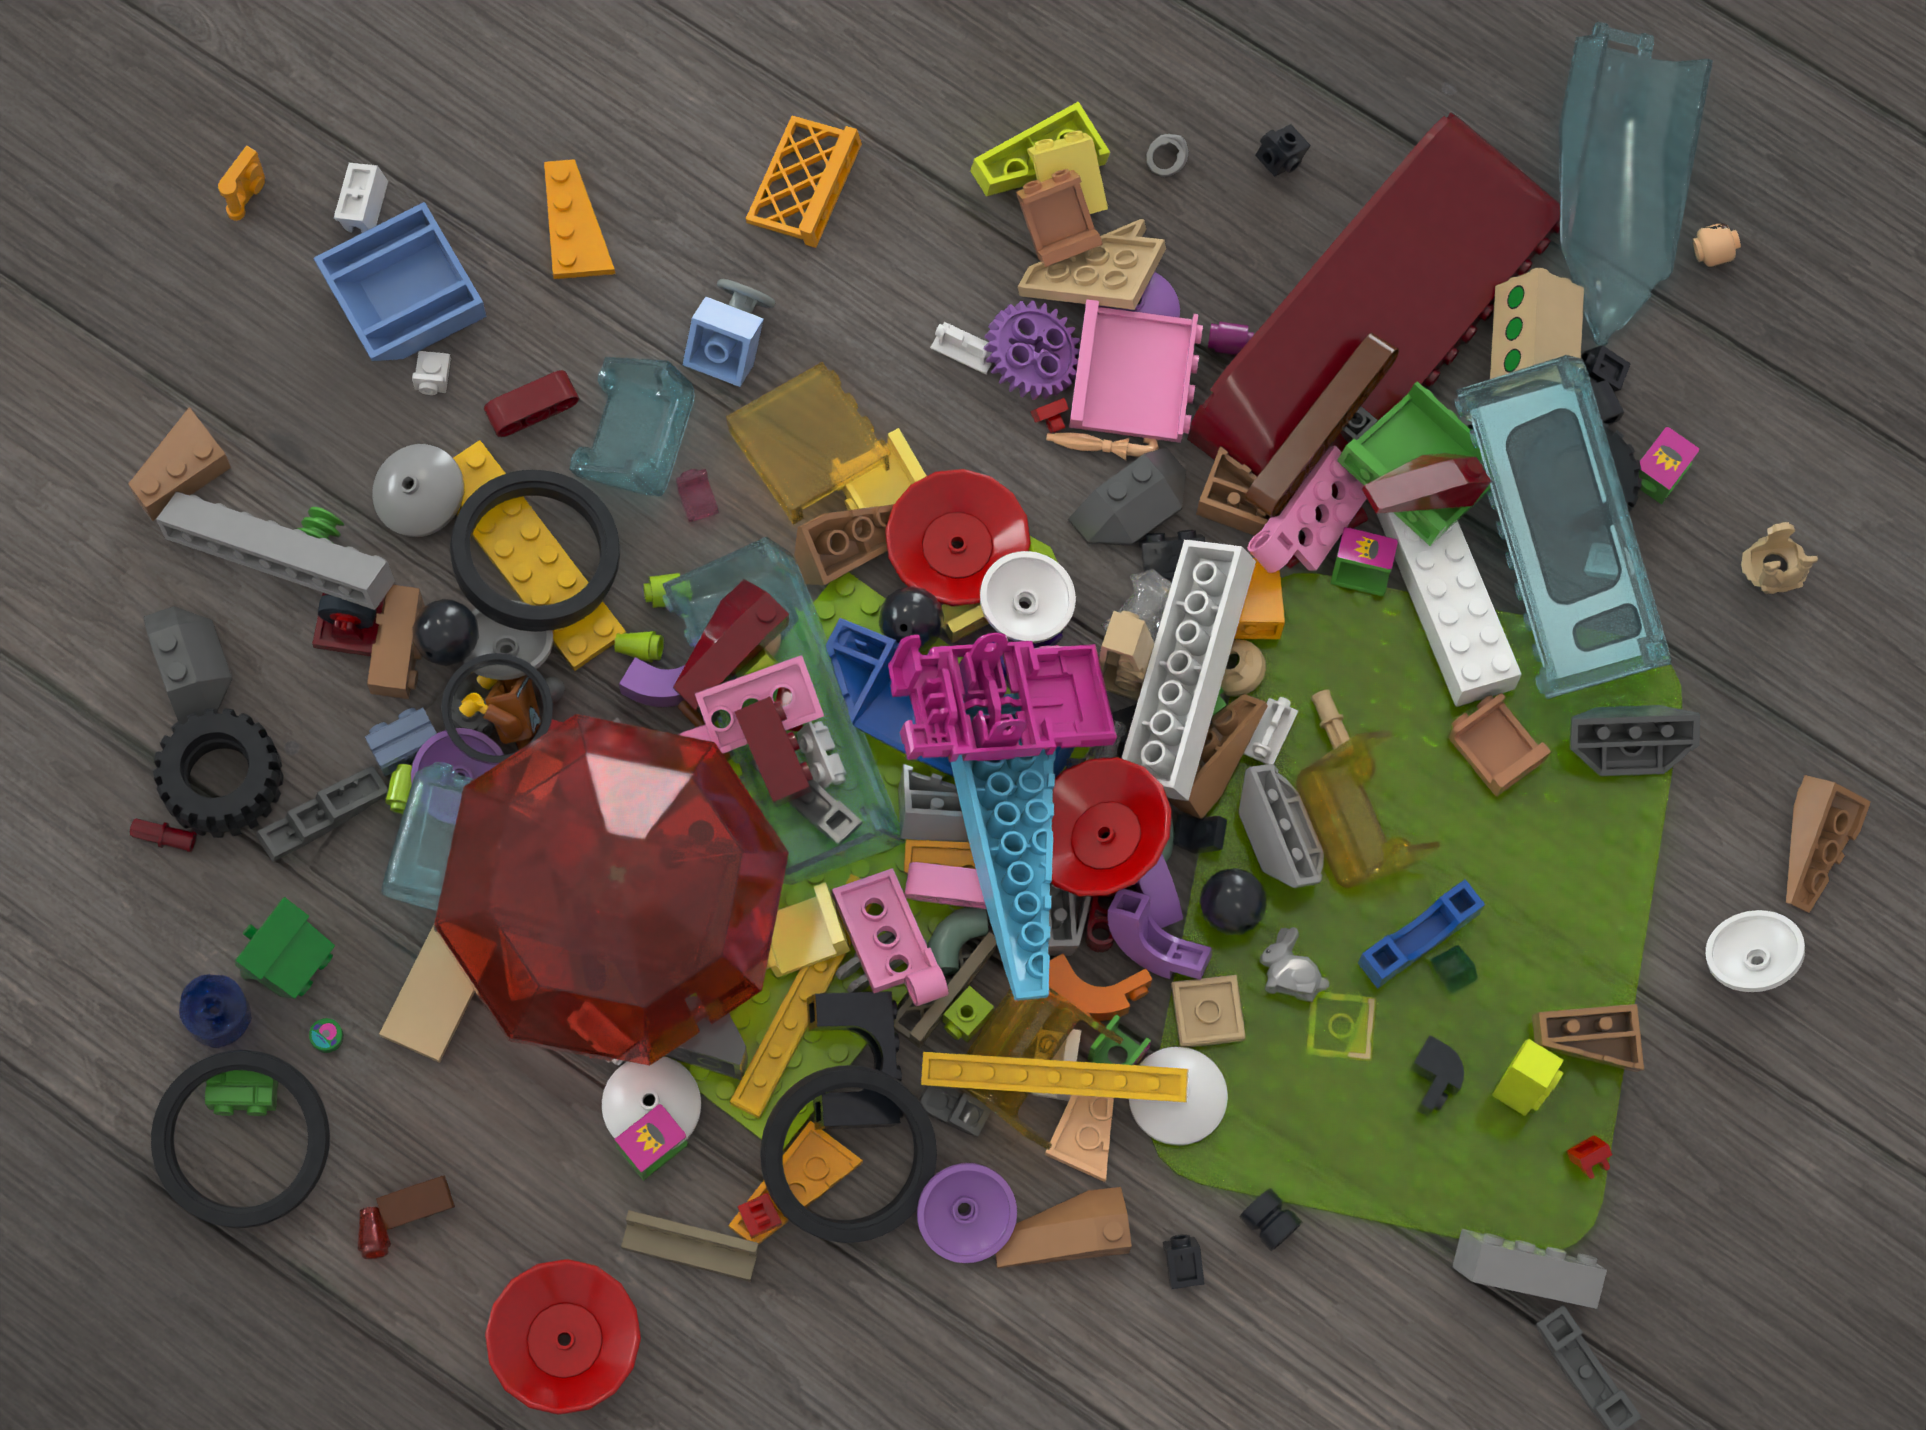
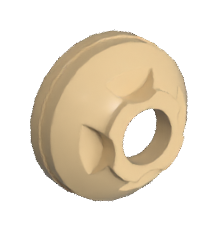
[1221,639,1266,697]

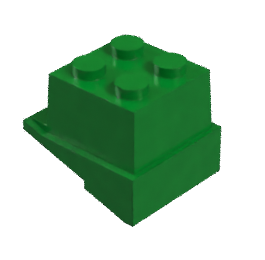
[235,897,335,999]

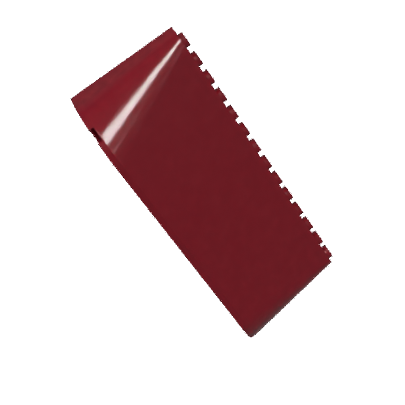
[1187,112,1569,522]

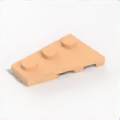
[1045,1095,1114,1182]

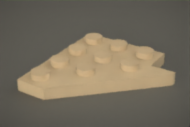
[1018,219,1166,310]

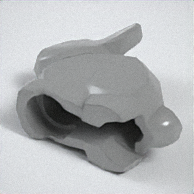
[1260,927,1330,1001]

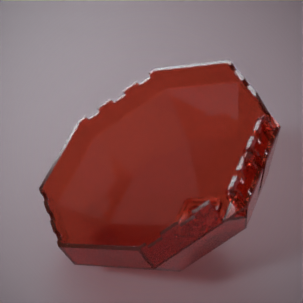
[434,714,789,1066]

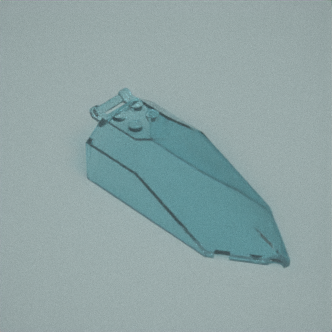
[1559,22,1713,346]

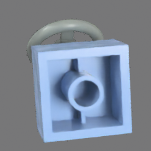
[683,279,776,387]

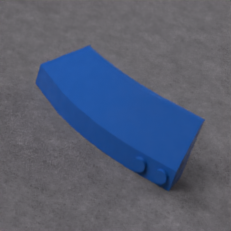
[825,618,1075,778]

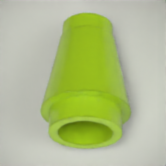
[614,631,664,663]

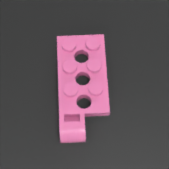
[1247,446,1367,573]
[675,655,824,767]
[832,868,948,1006]

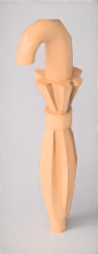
[1046,433,1159,460]

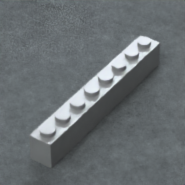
[156,492,395,610]

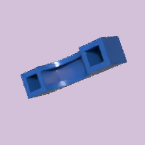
[1358,879,1486,989]

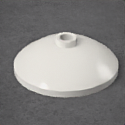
[980,551,1076,643]
[1705,910,1805,992]
[1129,1047,1228,1145]
[602,1055,701,1149]

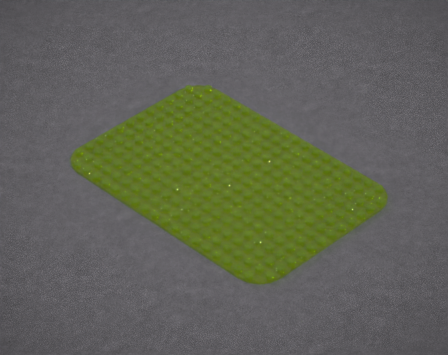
[1150,573,1683,1250]

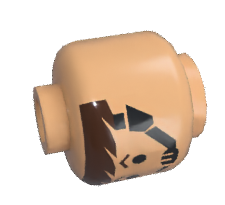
[1692,223,1741,267]

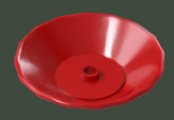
[885,469,1031,606]
[1051,757,1172,896]
[485,1259,641,1415]

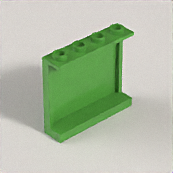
[1337,381,1497,546]

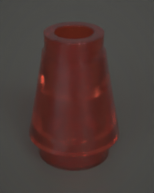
[358,1207,391,1259]

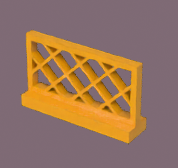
[746,115,862,248]

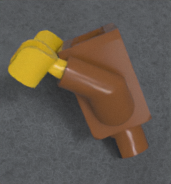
[459,675,541,750]

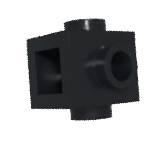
[1255,124,1311,177]

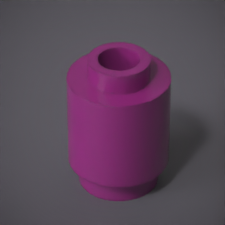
[1208,321,1254,355]

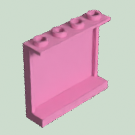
[1069,299,1203,443]

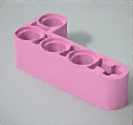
[904,862,987,909]

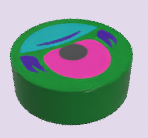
[309,1018,343,1053]

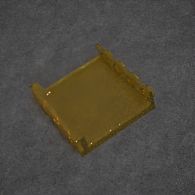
[726,362,891,525]

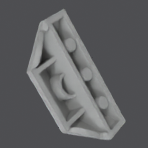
[1239,764,1324,888]

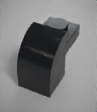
[1410,1035,1464,1117]

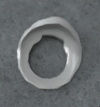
[1146,134,1189,177]

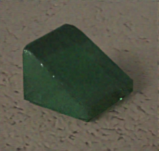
[1430,945,1478,994]

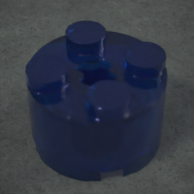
[179,974,252,1048]

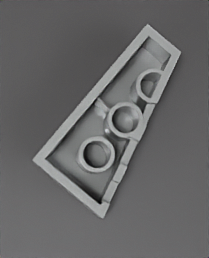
[1452,1229,1607,1309]

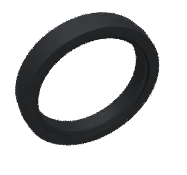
[450,470,620,632]
[151,1050,330,1228]
[760,1065,937,1243]

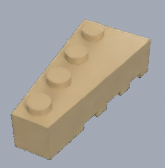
[1099,611,1154,701]

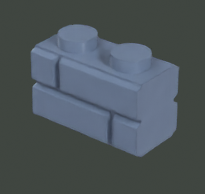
[365,707,437,776]

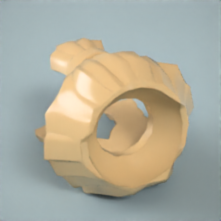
[1741,522,1818,594]

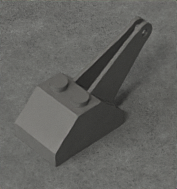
[610,936,748,1080]

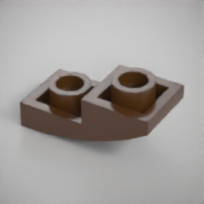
[376,1175,455,1230]

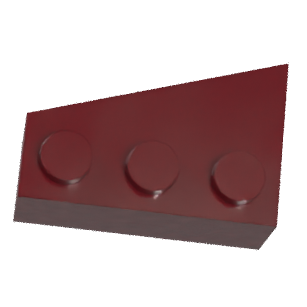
[734,696,813,807]

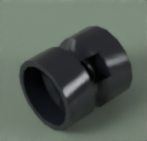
[1239,1188,1303,1251]

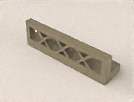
[894,932,998,1048]
[621,1210,759,1282]

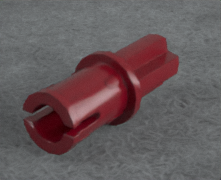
[130,818,197,852]

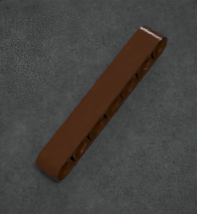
[1245,333,1399,517]

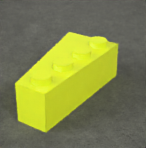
[970,102,1110,196]
[1491,1039,1564,1116]

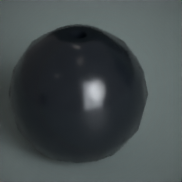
[879,586,944,651]
[412,599,479,666]
[1200,868,1267,935]

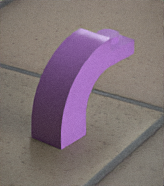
[619,657,685,707]
[1109,832,1183,928]
[1108,889,1212,980]

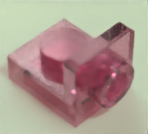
[676,469,719,522]

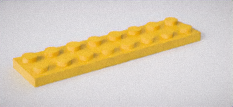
[453,440,626,671]

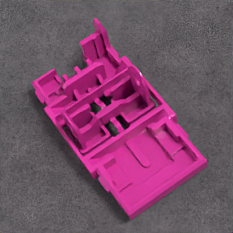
[888,633,1117,762]

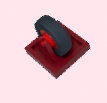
[312,593,384,656]

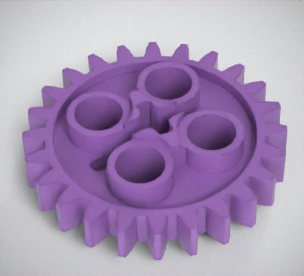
[984,301,1081,400]

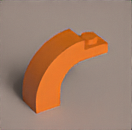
[1047,953,1153,1021]

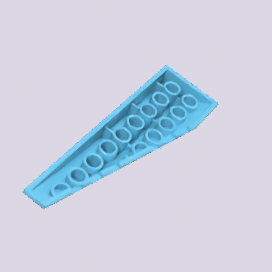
[951,693,1056,1001]

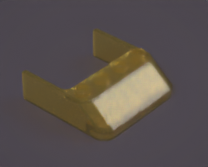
[964,986,1124,1150]

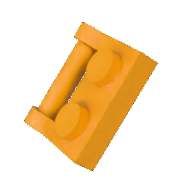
[218,145,265,221]

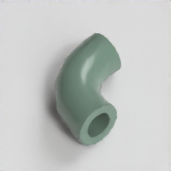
[927,907,988,976]

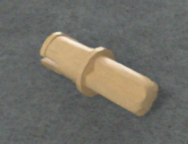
[1311,689,1352,753]

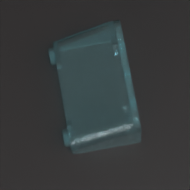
[569,357,694,496]

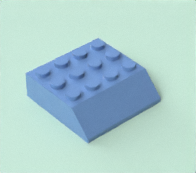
[313,202,486,361]

